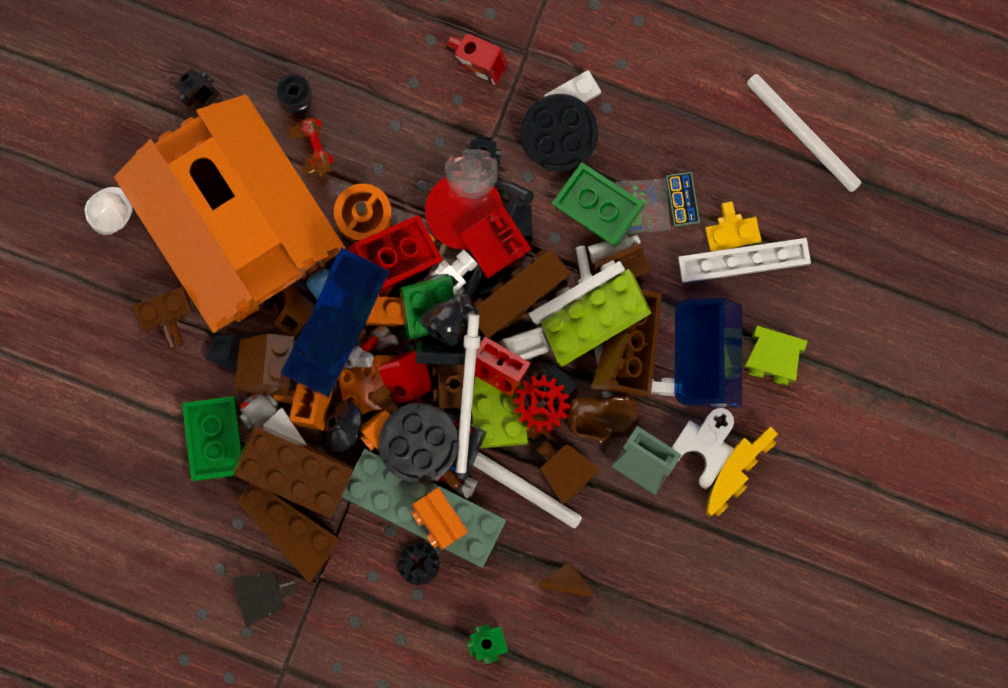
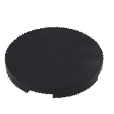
[521,94,598,172]
[378,403,459,483]

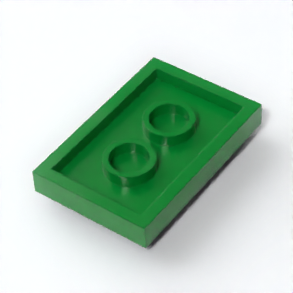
[551,162,645,247]
[182,396,242,482]

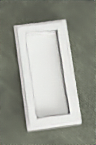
[499,326,552,360]

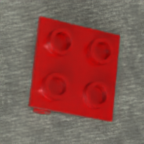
[459,206,532,278]

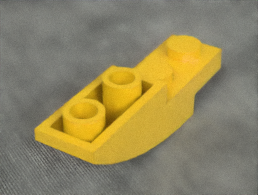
[706,427,778,517]

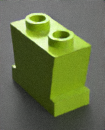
[743,326,807,386]

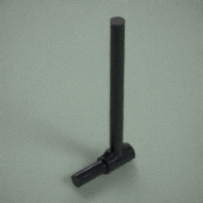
[463,175,534,300]

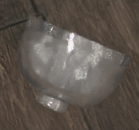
[445,149,498,199]

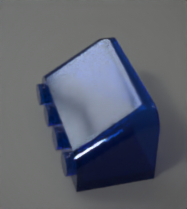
[674,298,742,409]

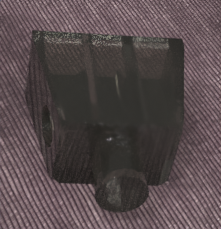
[231,572,298,627]

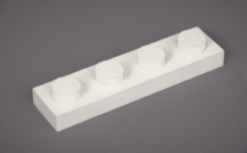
[529,261,626,325]

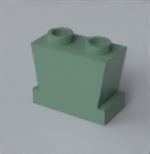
[611,426,682,495]

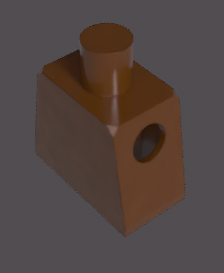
[537,440,600,505]

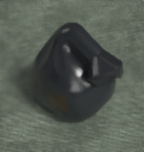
[420,294,479,347]

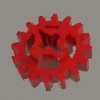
[512,375,570,433]

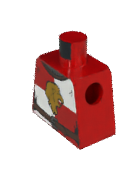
[446,33,508,86]

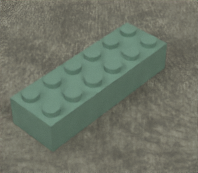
[342,449,506,568]

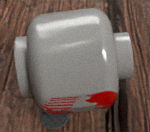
[239,393,279,429]

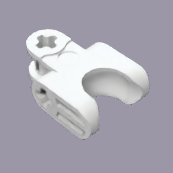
[671,408,734,490]

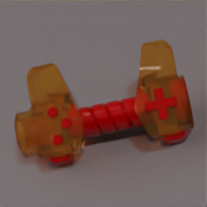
[288,117,334,176]

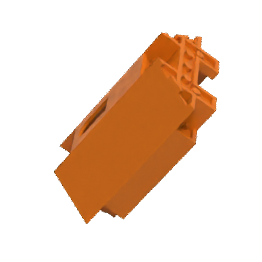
[114,94,346,333]

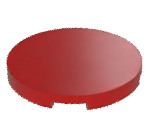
[425,172,503,251]

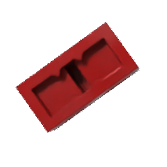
[474,337,530,397]

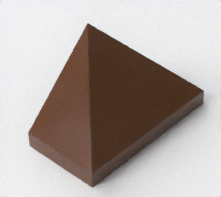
[539,562,592,597]

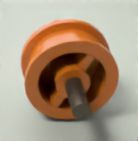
[334,184,392,243]

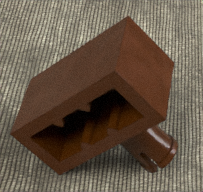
[132,287,194,350]
[431,364,465,409]

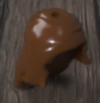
[565,394,638,444]

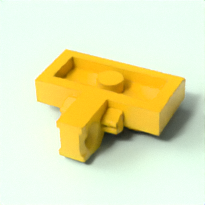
[705,202,762,252]

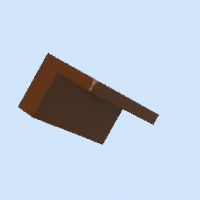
[593,243,651,279]

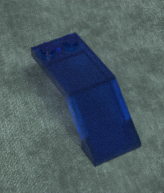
[280,247,390,398]

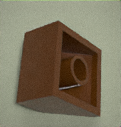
[234,334,294,396]

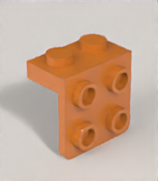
[337,355,405,414]

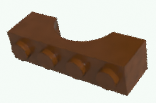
[268,285,321,340]

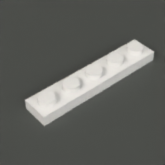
[678,238,811,284]

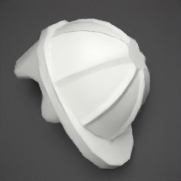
[84,187,133,235]

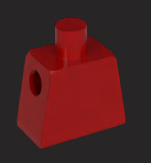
[377,350,432,404]

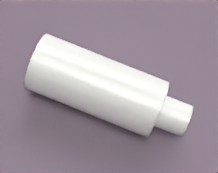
[587,234,640,264]

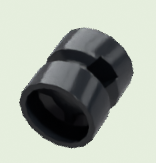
[277,74,313,114]

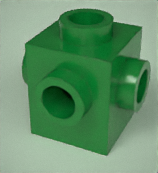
[466,624,508,664]

